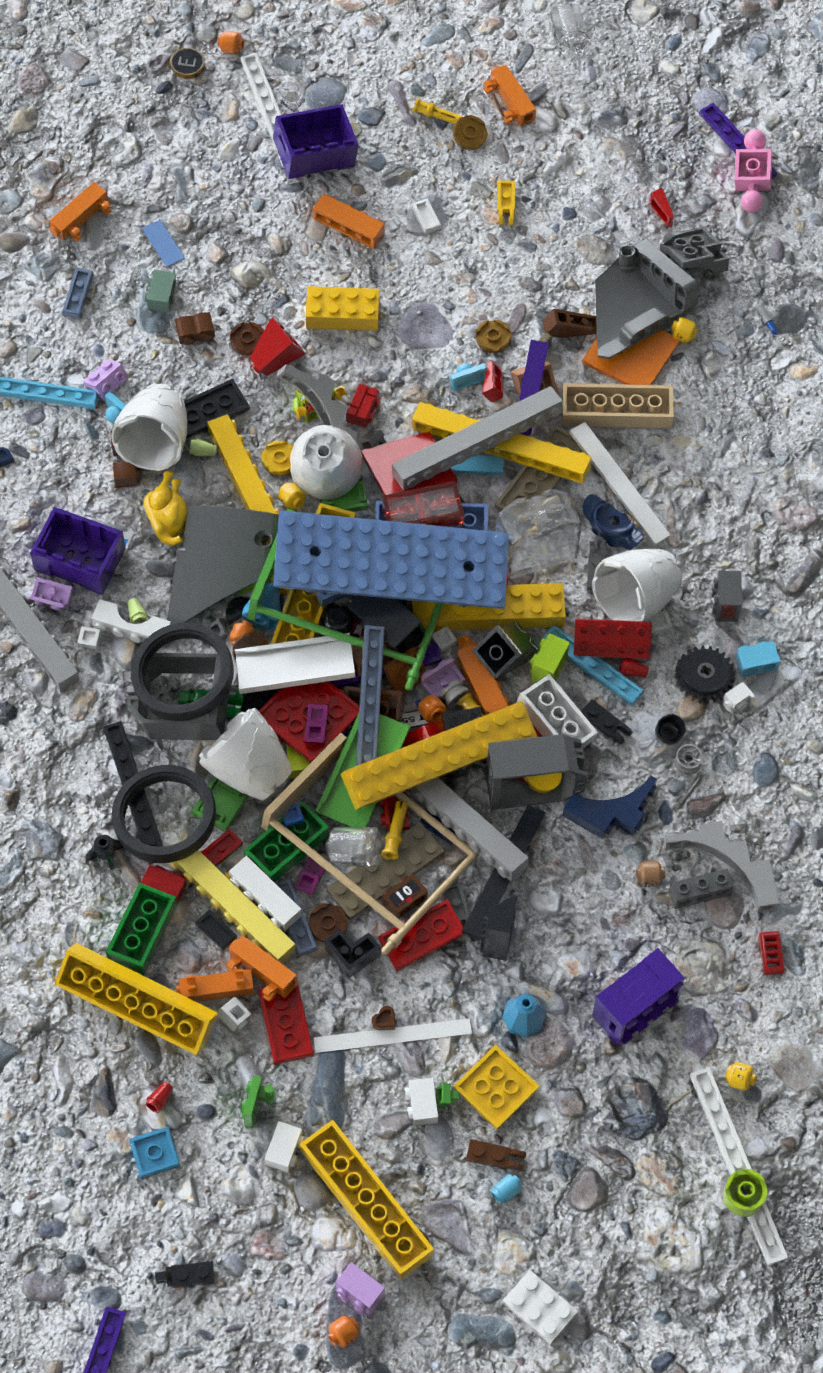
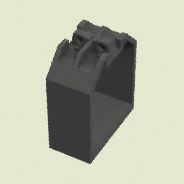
[126,653,229,740]
[485,734,588,810]

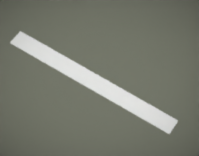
[314,1018,472,1053]

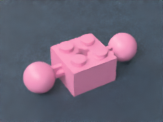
[735,129,772,213]

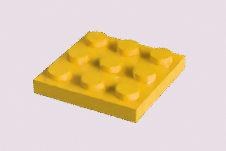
[453,1045,540,1130]

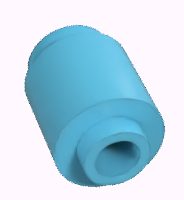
[491,1174,522,1204]

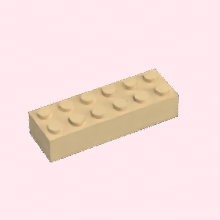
[562,383,674,428]

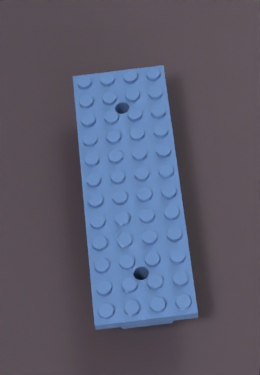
[273,510,509,609]

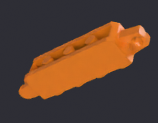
[457,635,510,716]

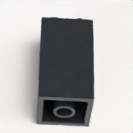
[347,595,425,653]

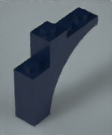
[562,775,658,839]

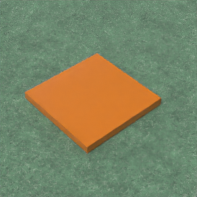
[582,330,680,385]

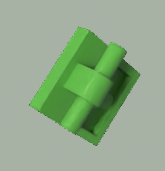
[241,1075,276,1128]

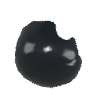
[655,714,686,745]

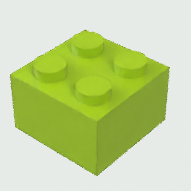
[529,633,570,683]

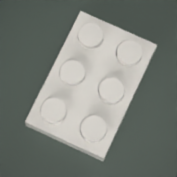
[502,1270,578,1345]

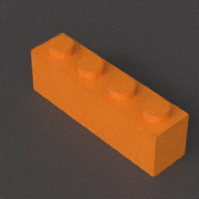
[313,193,384,249]

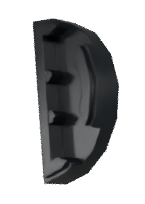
[226,596,250,625]

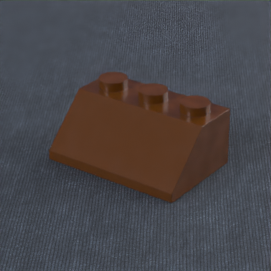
[344,684,406,725]

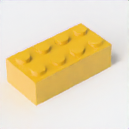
[306,286,379,331]

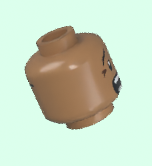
[636,861,665,887]

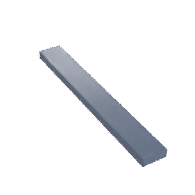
[356,625,385,766]

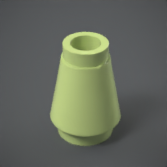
[189,438,217,456]
[127,598,148,624]

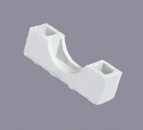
[91,599,171,649]

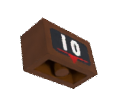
[382,874,428,919]

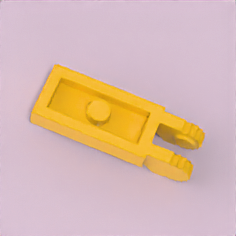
[497,180,515,225]

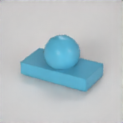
[450,363,486,392]
[105,392,126,423]

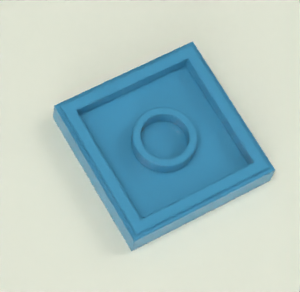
[129,1127,181,1179]

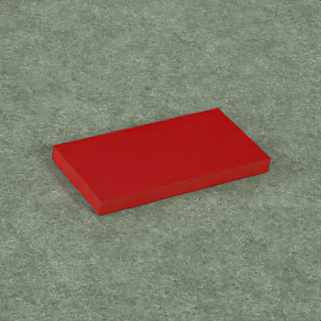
[377,899,465,972]
[258,985,314,1065]

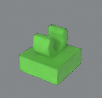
[436,1083,459,1109]

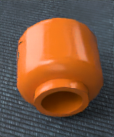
[218,30,245,55]
[229,620,257,646]
[418,695,446,723]
[328,1315,360,1348]

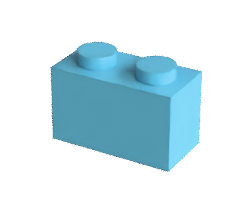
[735,641,780,677]

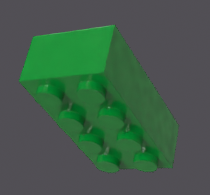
[244,800,329,883]
[106,882,177,975]

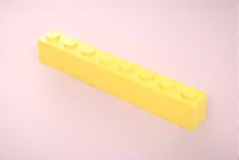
[169,838,296,964]

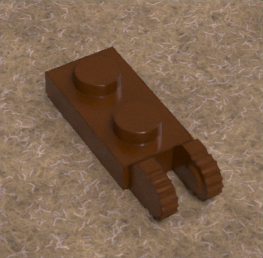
[466,1139,526,1171]

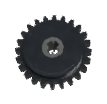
[675,645,736,704]

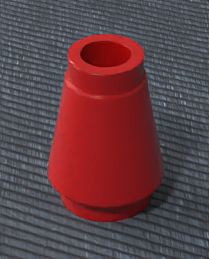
[619,658,649,678]
[146,1082,173,1113]

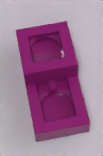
[305,704,328,743]
[294,857,330,895]

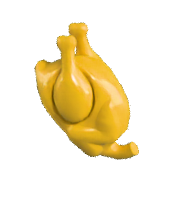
[143,471,187,546]

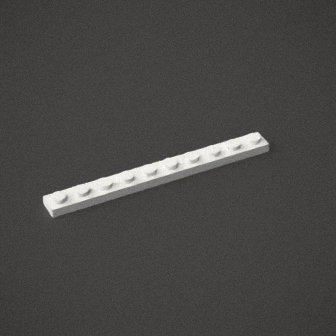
[690,1067,788,1266]

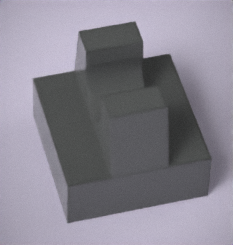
[361,429,387,449]

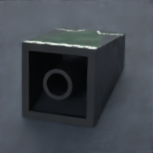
[472,621,540,679]

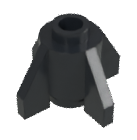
[86,832,124,870]

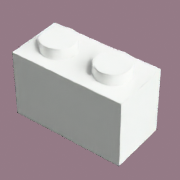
[405,1078,438,1126]
[264,1121,305,1173]

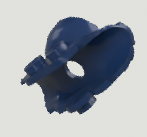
[582,494,646,550]

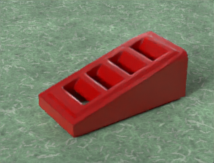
[649,188,674,228]
[482,360,503,402]
[758,931,784,975]

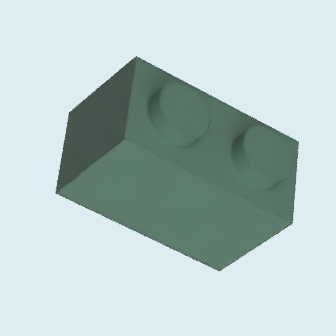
[145,269,177,312]

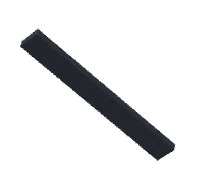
[103,721,164,865]
[462,804,546,941]

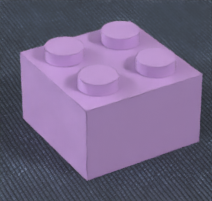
[336,1262,385,1317]

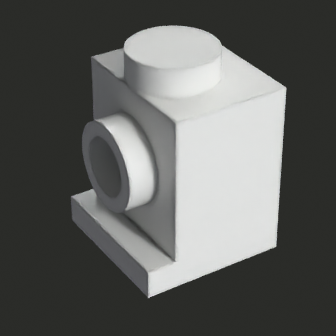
[723,682,755,713]
[217,996,251,1032]

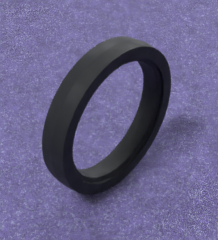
[131,622,234,721]
[112,765,216,863]

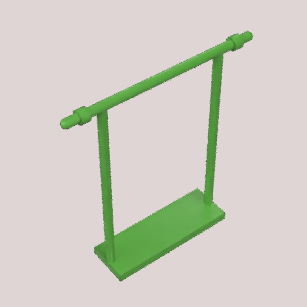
[247,509,444,691]

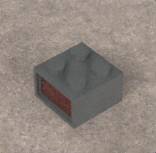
[711,570,742,622]

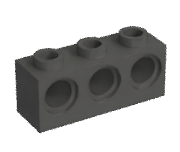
[669,869,734,909]

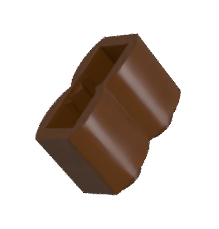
[175,312,215,345]

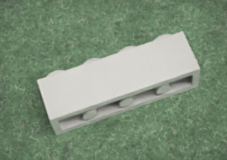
[229,856,302,932]

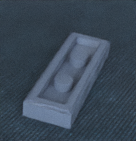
[62,268,93,319]

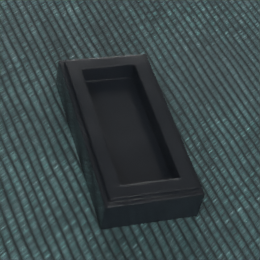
[195,909,237,951]

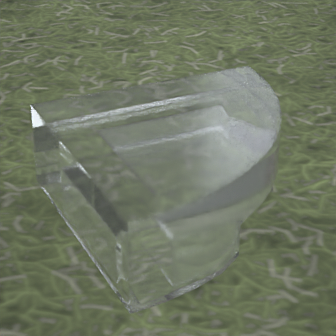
[281,95,305,112]

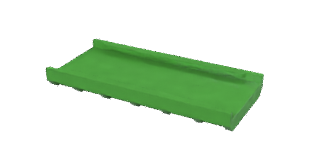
[315,714,411,833]

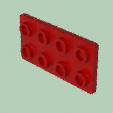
[573,618,652,659]

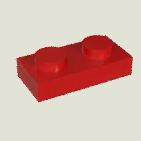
[201,828,243,867]

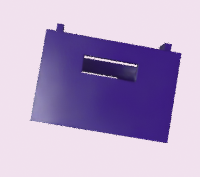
[273,104,359,179]
[30,507,126,595]
[592,948,685,1046]

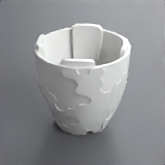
[111,384,187,471]
[290,425,363,500]
[592,549,682,622]
[199,708,292,800]

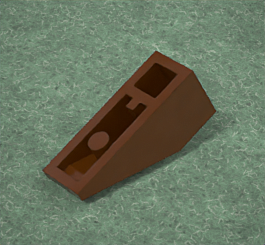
[542,309,597,338]

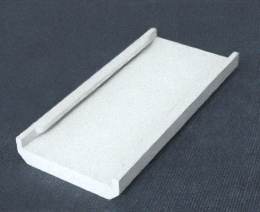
[235,633,355,694]

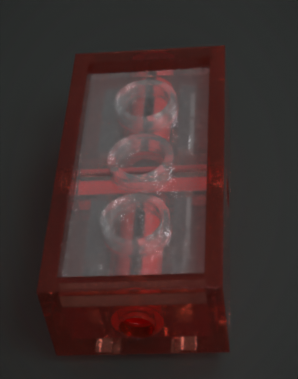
[382,481,464,527]

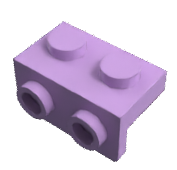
[83,359,128,399]
[28,577,74,611]
[421,658,465,698]

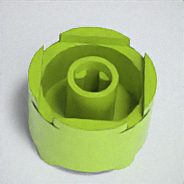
[723,1169,768,1217]

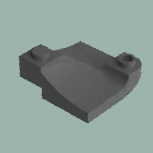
[659,227,729,274]

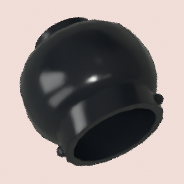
[322,607,354,634]

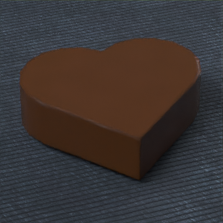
[372,1006,395,1030]

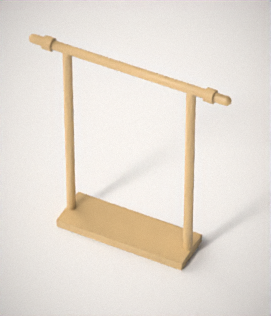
[261,733,480,954]

